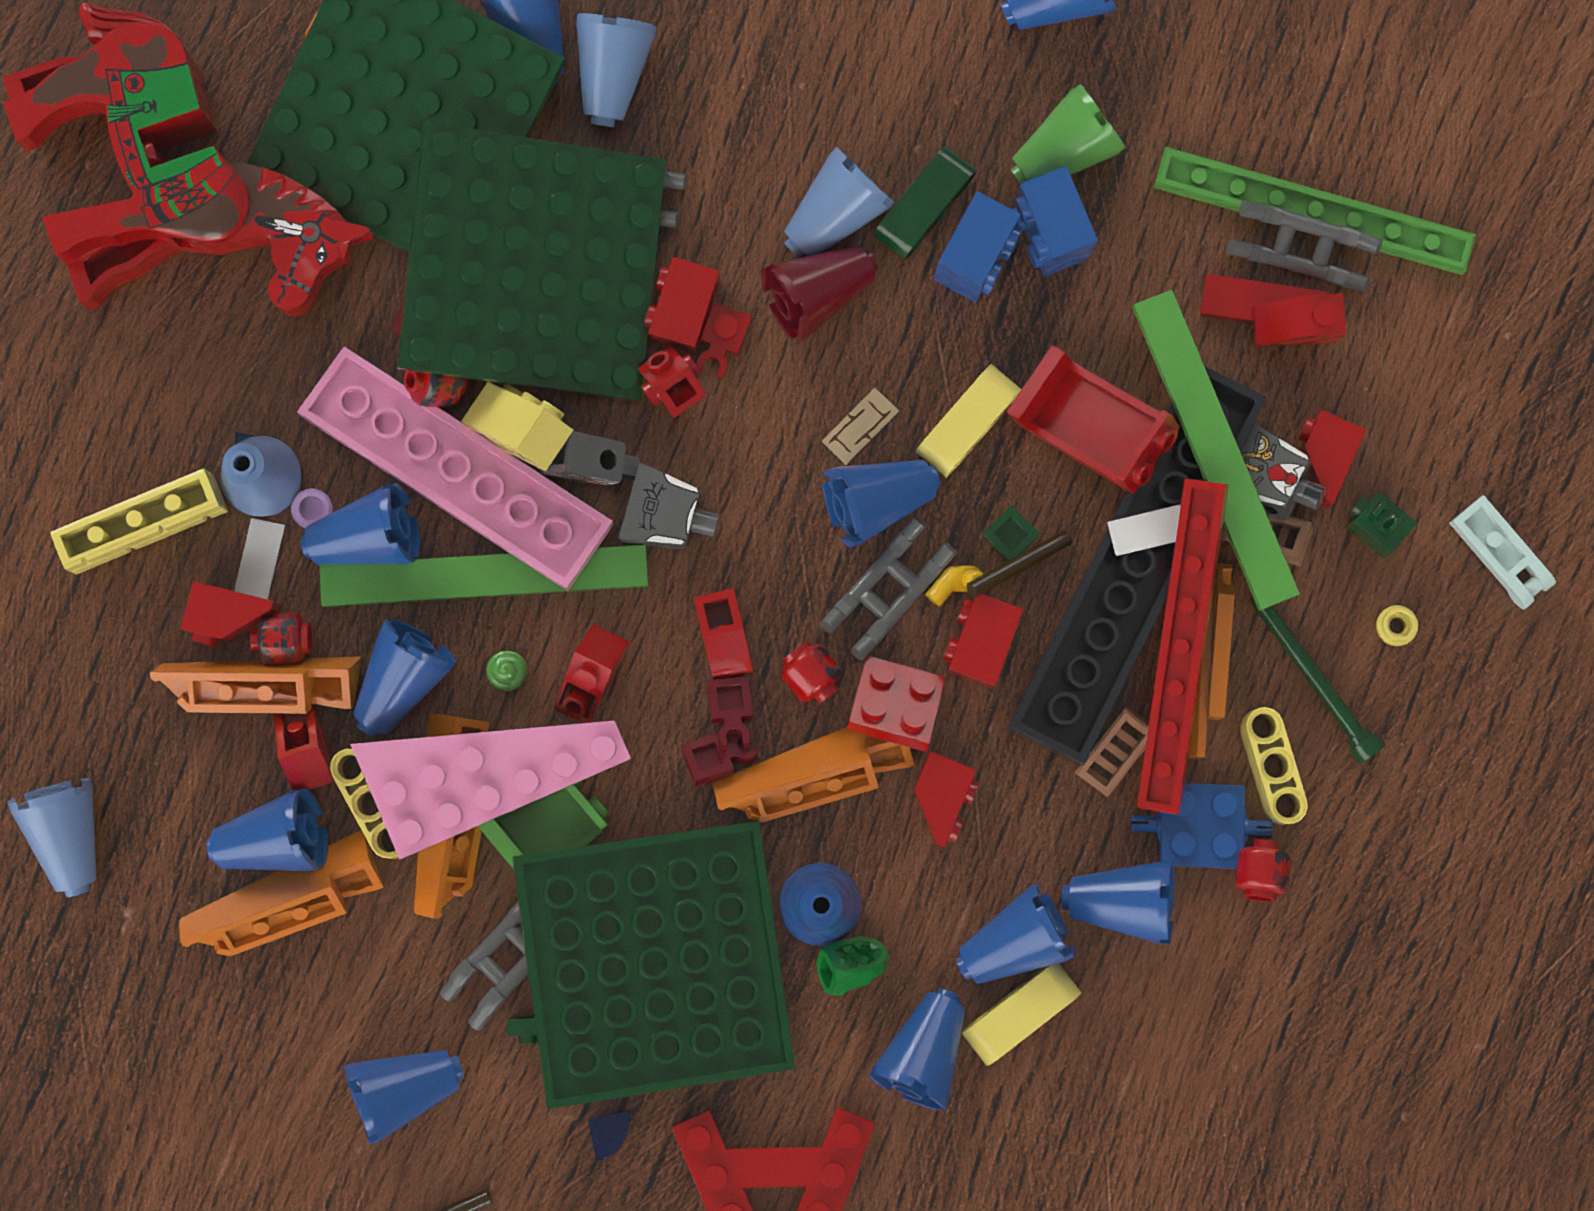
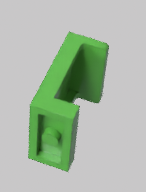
[478,780,610,869]

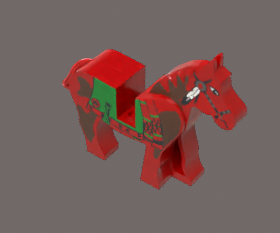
[2,2,374,317]

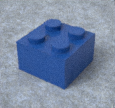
[1012,166,1098,277]
[934,191,1022,303]

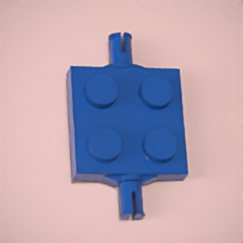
[1131,783,1273,869]

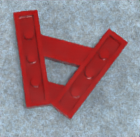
[671,1107,876,1211]

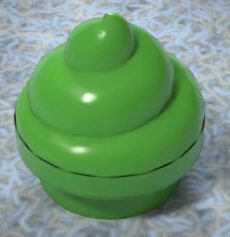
[486,650,528,692]

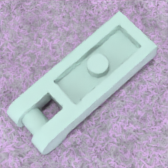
[1449,495,1556,610]

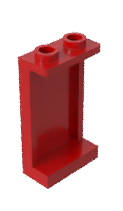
[1007,345,1180,495]

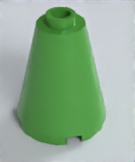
[1010,84,1126,184]

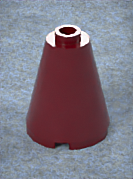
[761,245,878,341]

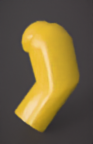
[925,565,983,607]

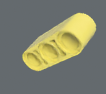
[915,364,1022,478]
[1240,707,1308,825]
[330,749,399,859]
[961,963,1081,1066]

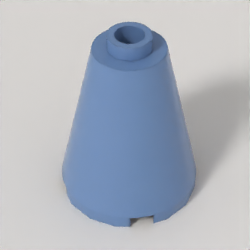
[576,13,656,128]
[784,146,894,258]
[220,436,302,516]
[7,778,97,897]

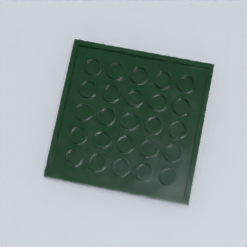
[247,0,567,252]
[396,121,666,401]
[512,821,795,1109]

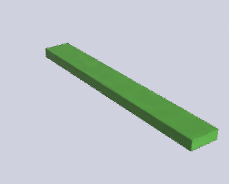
[1153,147,1476,275]
[1132,290,1300,611]
[319,545,649,607]

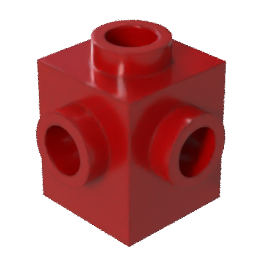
[637,345,707,418]

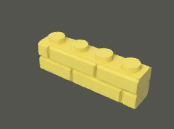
[50,468,228,575]

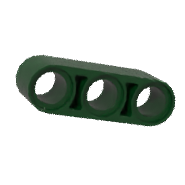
[873,145,977,260]

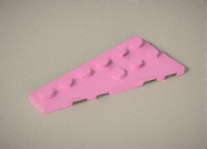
[350,721,631,859]

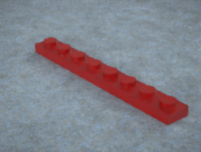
[1137,479,1229,815]

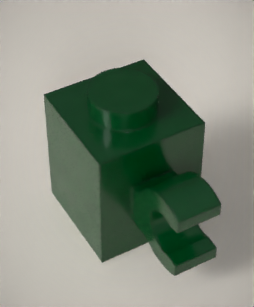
[1345,491,1417,559]

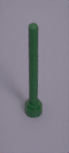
[1251,598,1386,764]

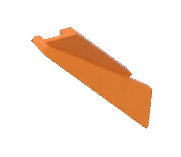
[1189,563,1235,759]
[150,656,361,714]
[414,713,490,919]
[713,726,915,823]
[179,830,384,957]

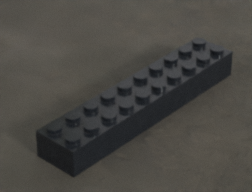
[1006,366,1267,766]

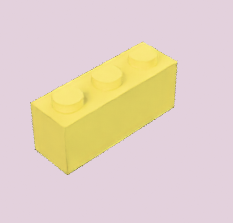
[461,382,573,471]

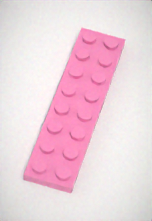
[297,347,614,591]

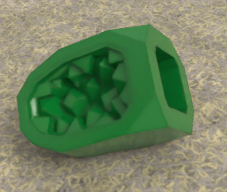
[816,936,890,995]

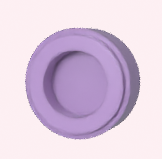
[291,488,334,529]

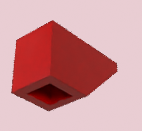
[694,588,753,680]
[553,624,630,723]
[913,751,979,848]

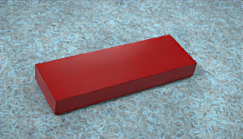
[1199,274,1327,324]

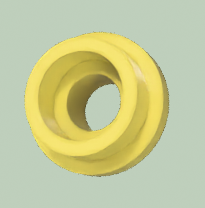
[1376,605,1418,646]

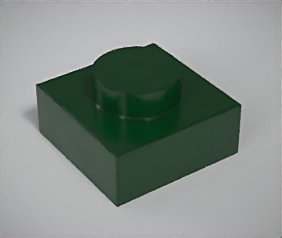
[981,505,1040,561]
[507,1016,537,1044]

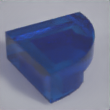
[588,1110,630,1161]

